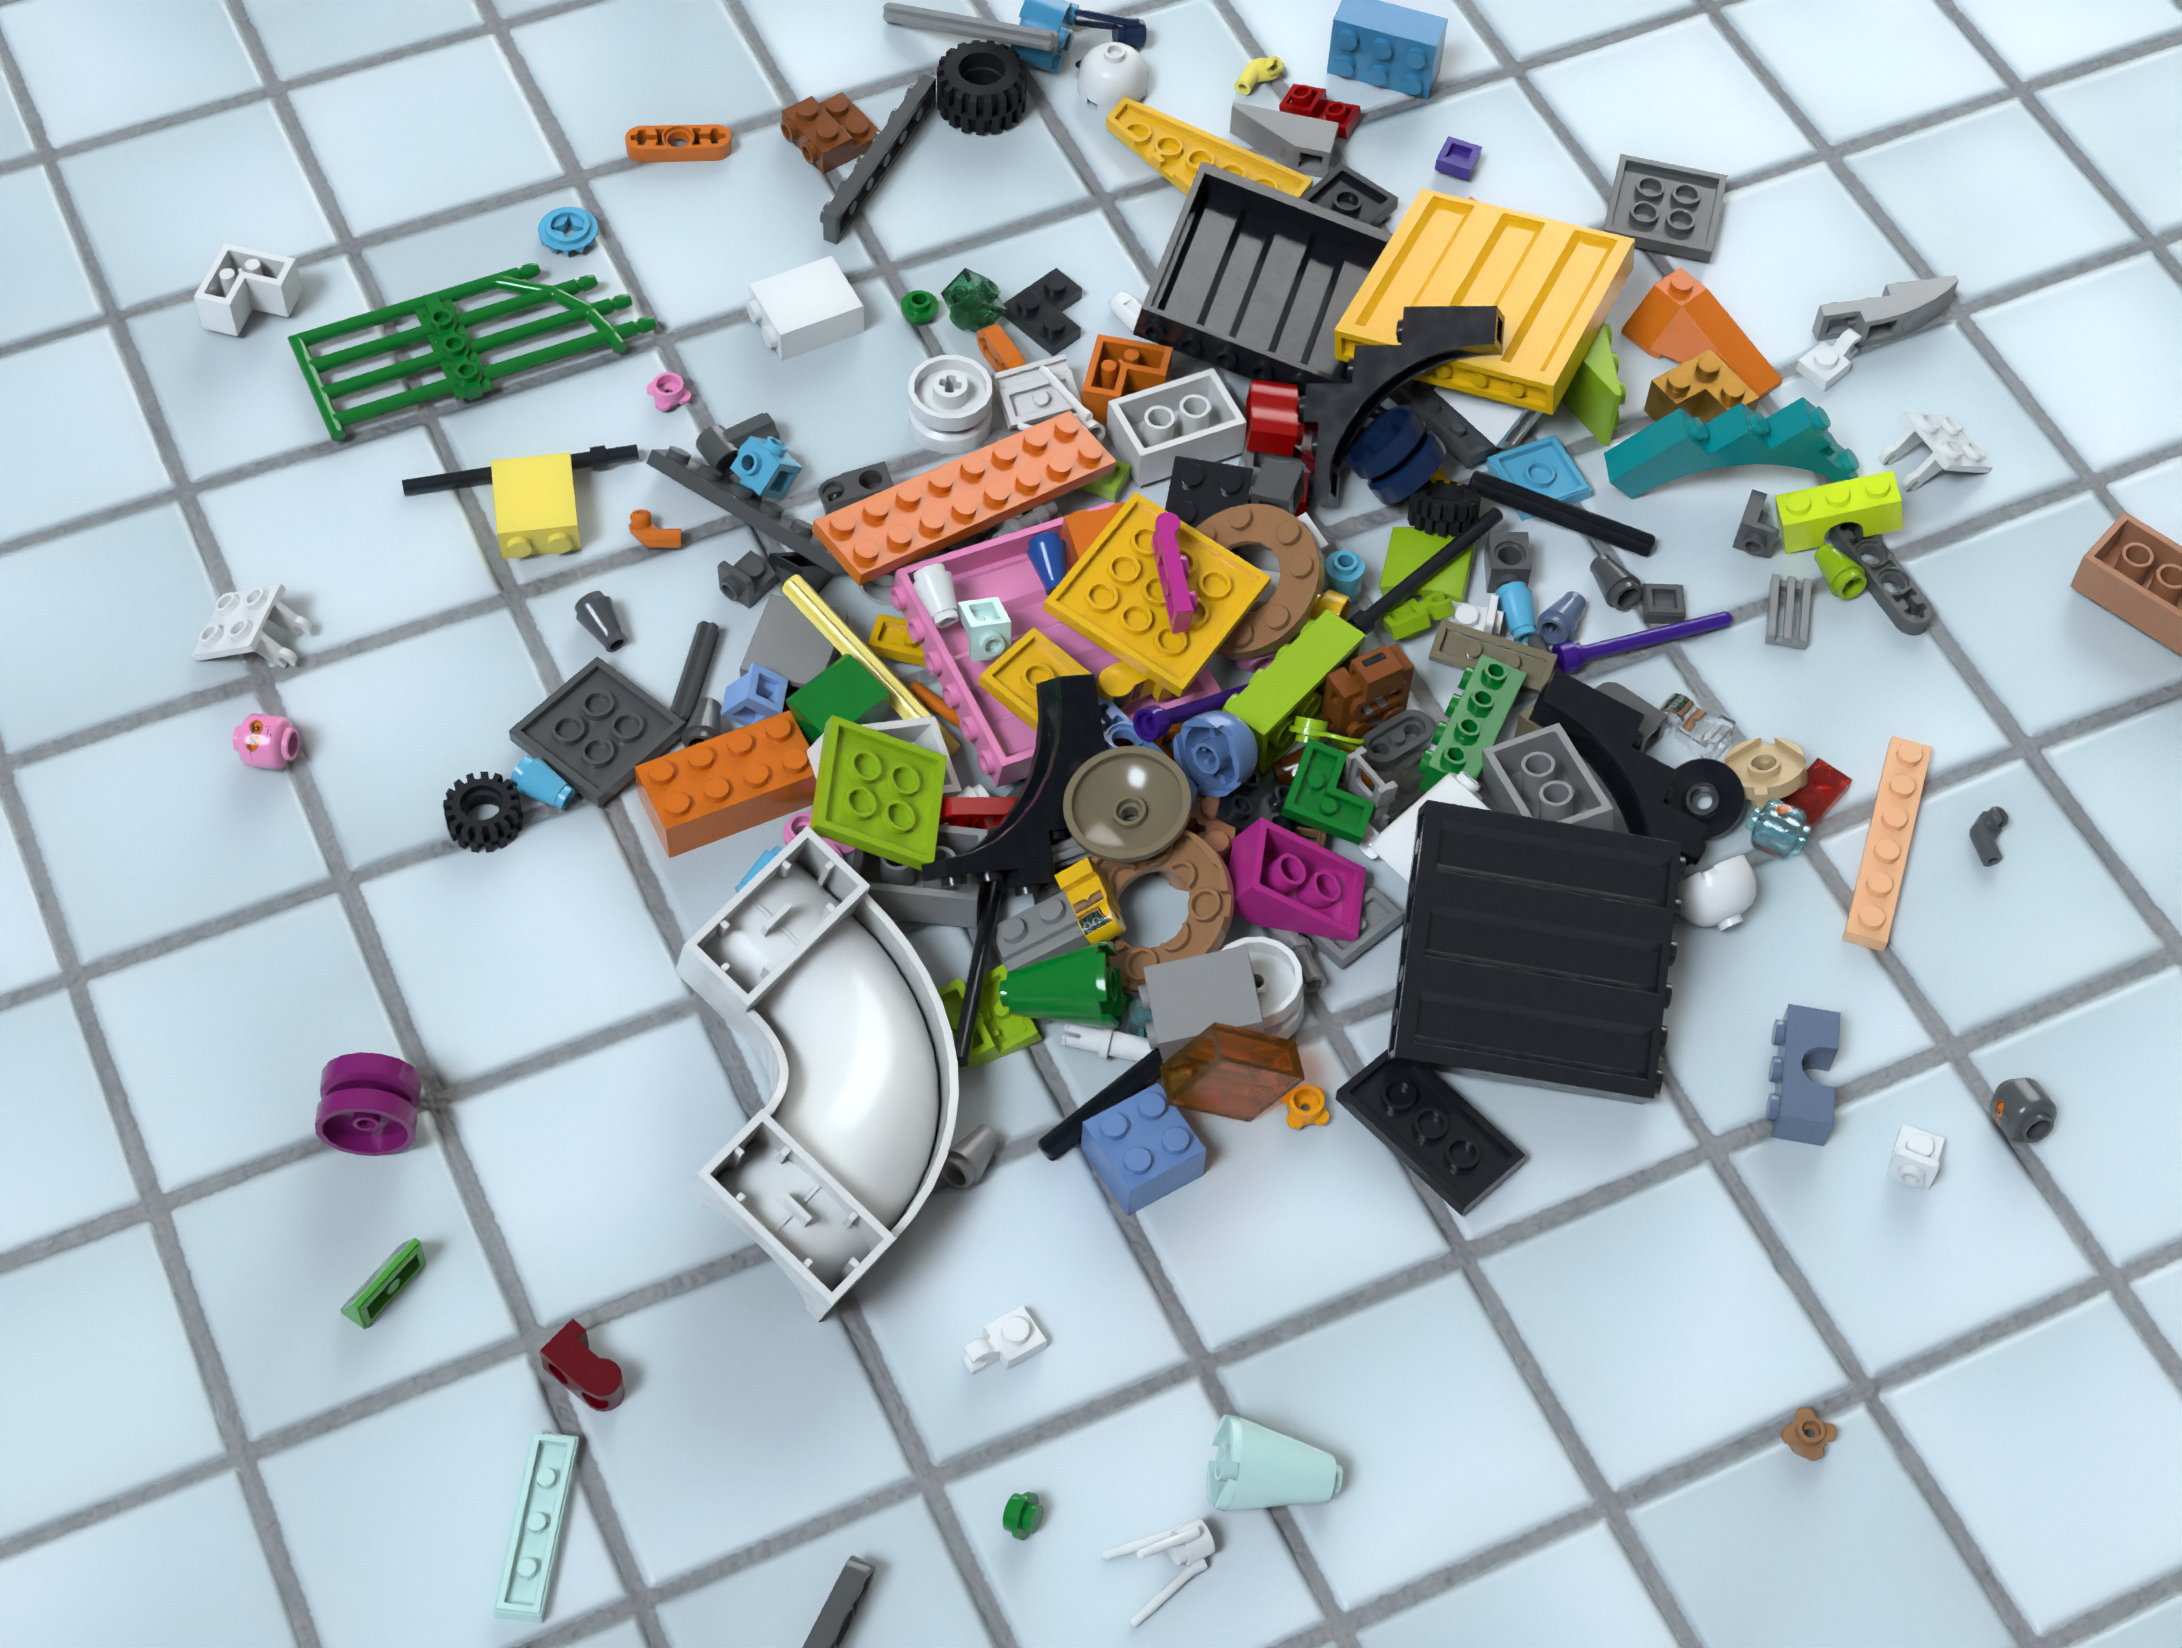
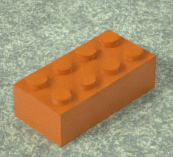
[634,710,817,858]

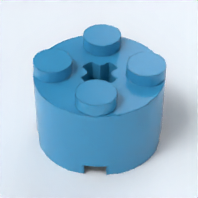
[1010,0,1079,75]

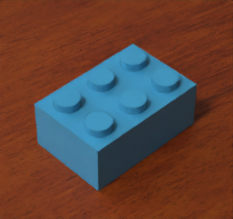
[1327,0,1448,100]

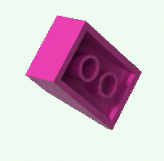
[1228,817,1366,941]

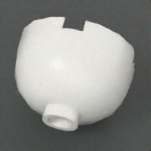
[1077,42,1148,113]
[1676,855,1757,932]

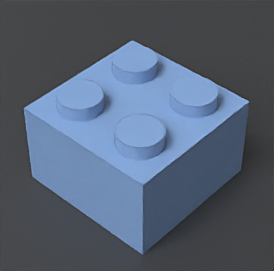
[1081,1082,1206,1216]

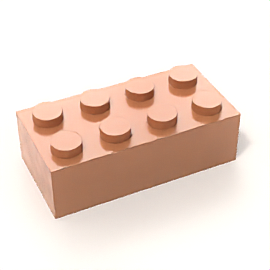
[2070,511,2182,656]

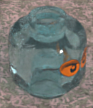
[1745,798,1812,860]

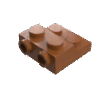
[780,92,881,174]

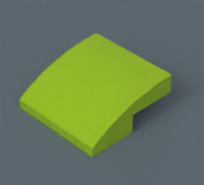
[1379,527,1476,603]
[937,964,1042,1070]

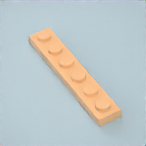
[1842,736,1932,952]

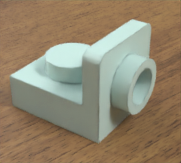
[958,597,1011,662]

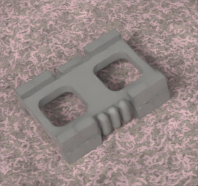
[1338,746,1398,833]

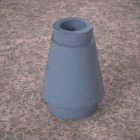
[1537,591,1586,645]

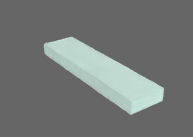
[493,1431,580,1623]

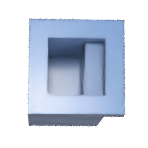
[721,662,788,726]

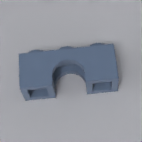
[1766,1004,1841,1146]

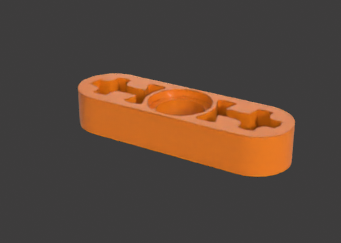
[625,124,732,162]

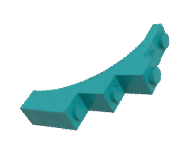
[1604,397,1859,499]

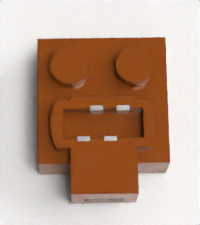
[1320,643,1414,739]

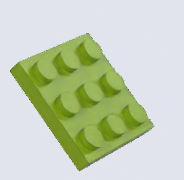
[810,715,947,871]

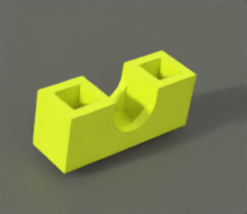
[1775,470,1903,554]

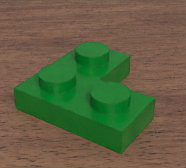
[1280,738,1375,845]

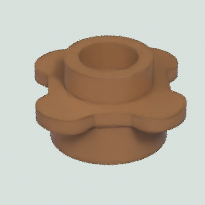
[1781,1407,1837,1461]

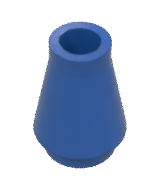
[1027,532,1067,595]

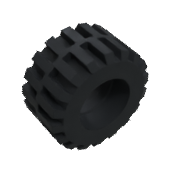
[937,40,1027,135]

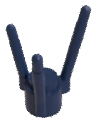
[1074,9,1146,68]

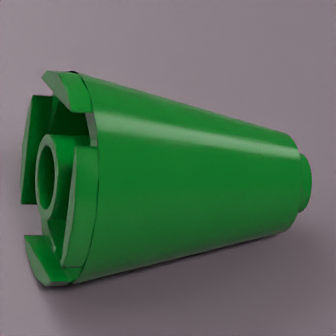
[999,941,1123,1029]

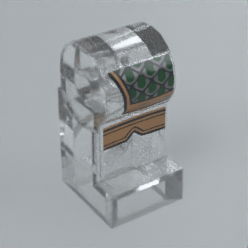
[1658,693,1736,760]

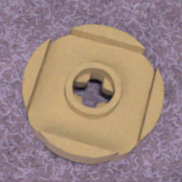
[1724,737,1808,808]

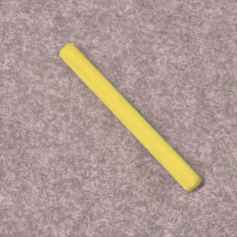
[782,574,960,757]

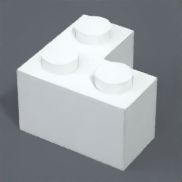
[194,243,303,336]

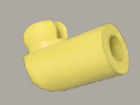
[1235,56,1284,95]

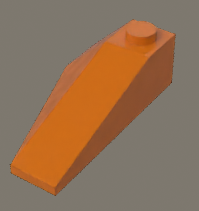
[1621,267,1782,400]

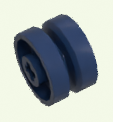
[1345,404,1447,504]

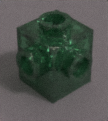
[940,268,1007,333]

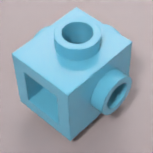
[730,436,803,499]

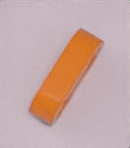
[976,323,1026,373]

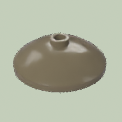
[1063,746,1192,863]

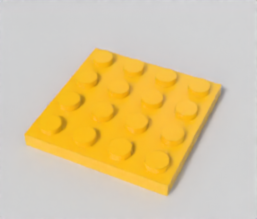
[1043,491,1271,698]

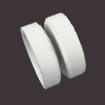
[908,355,992,454]
[1220,936,1305,1049]

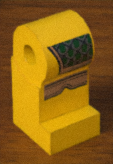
[1096,661,1173,711]
[1054,857,1126,944]

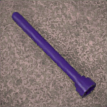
[1552,611,1732,674]
[1133,683,1249,742]

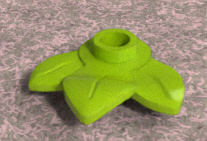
[1289,716,1365,752]

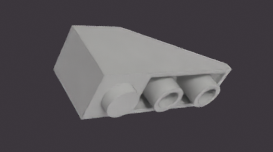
[1230,102,1339,178]

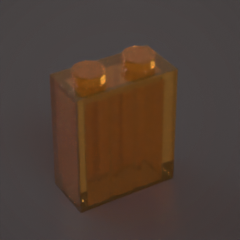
[1159,1022,1305,1122]

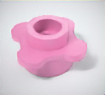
[647,372,691,411]

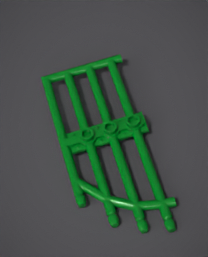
[287,263,657,441]

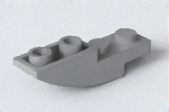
[1812,275,1959,347]

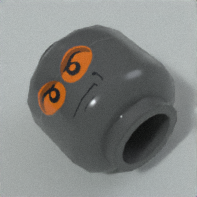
[1989,1077,2057,1143]

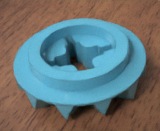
[538,207,599,256]

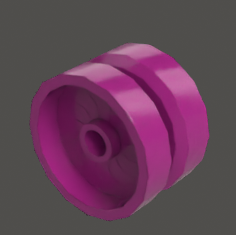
[315,1052,421,1156]

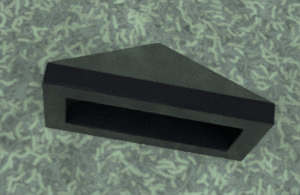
[767,552,835,594]

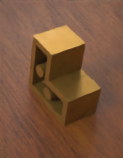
[1644,349,1760,424]

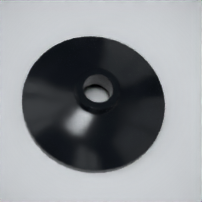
[1668,758,1745,840]

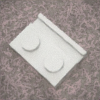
[991,353,1081,430]

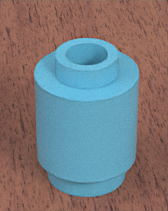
[1322,550,1365,605]

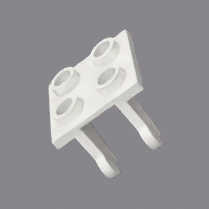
[1878,412,1993,491]
[191,584,313,668]

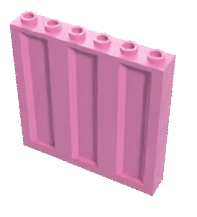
[890,501,1222,788]

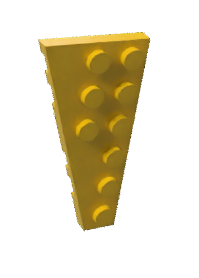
[1106,96,1313,198]

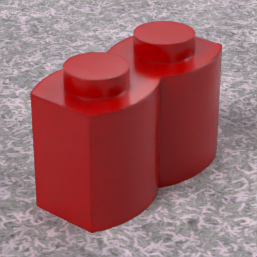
[1245,379,1304,456]

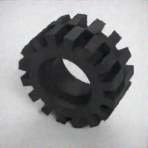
[1407,480,1481,537]
[443,772,523,853]

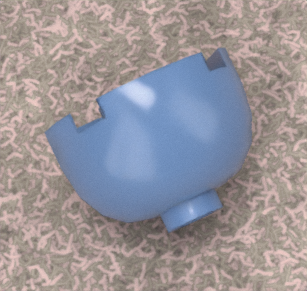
[1173,710,1258,798]

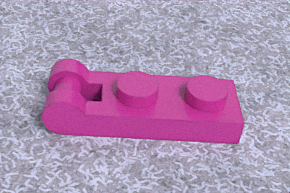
[1151,512,1198,634]

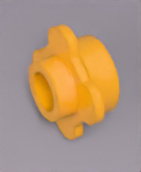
[1281,1085,1330,1129]

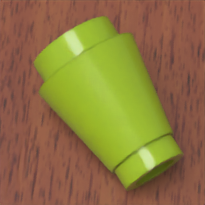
[1814,544,1867,600]

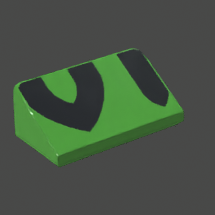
[340,1238,426,1329]

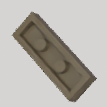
[1429,619,1558,694]

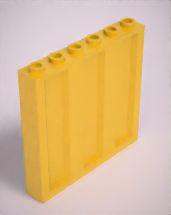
[1334,188,1635,415]

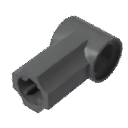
[696,413,780,477]

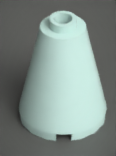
[1207,1415,1343,1511]

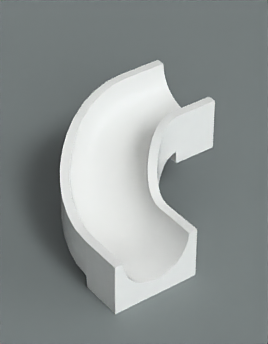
[675,825,959,1322]

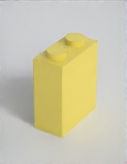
[491,452,581,559]

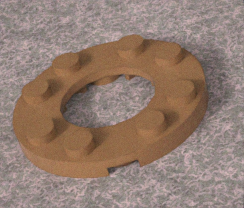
[1195,504,1324,660]
[1084,829,1234,992]

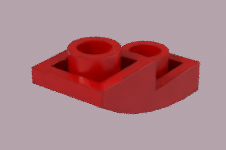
[1279,84,1362,139]

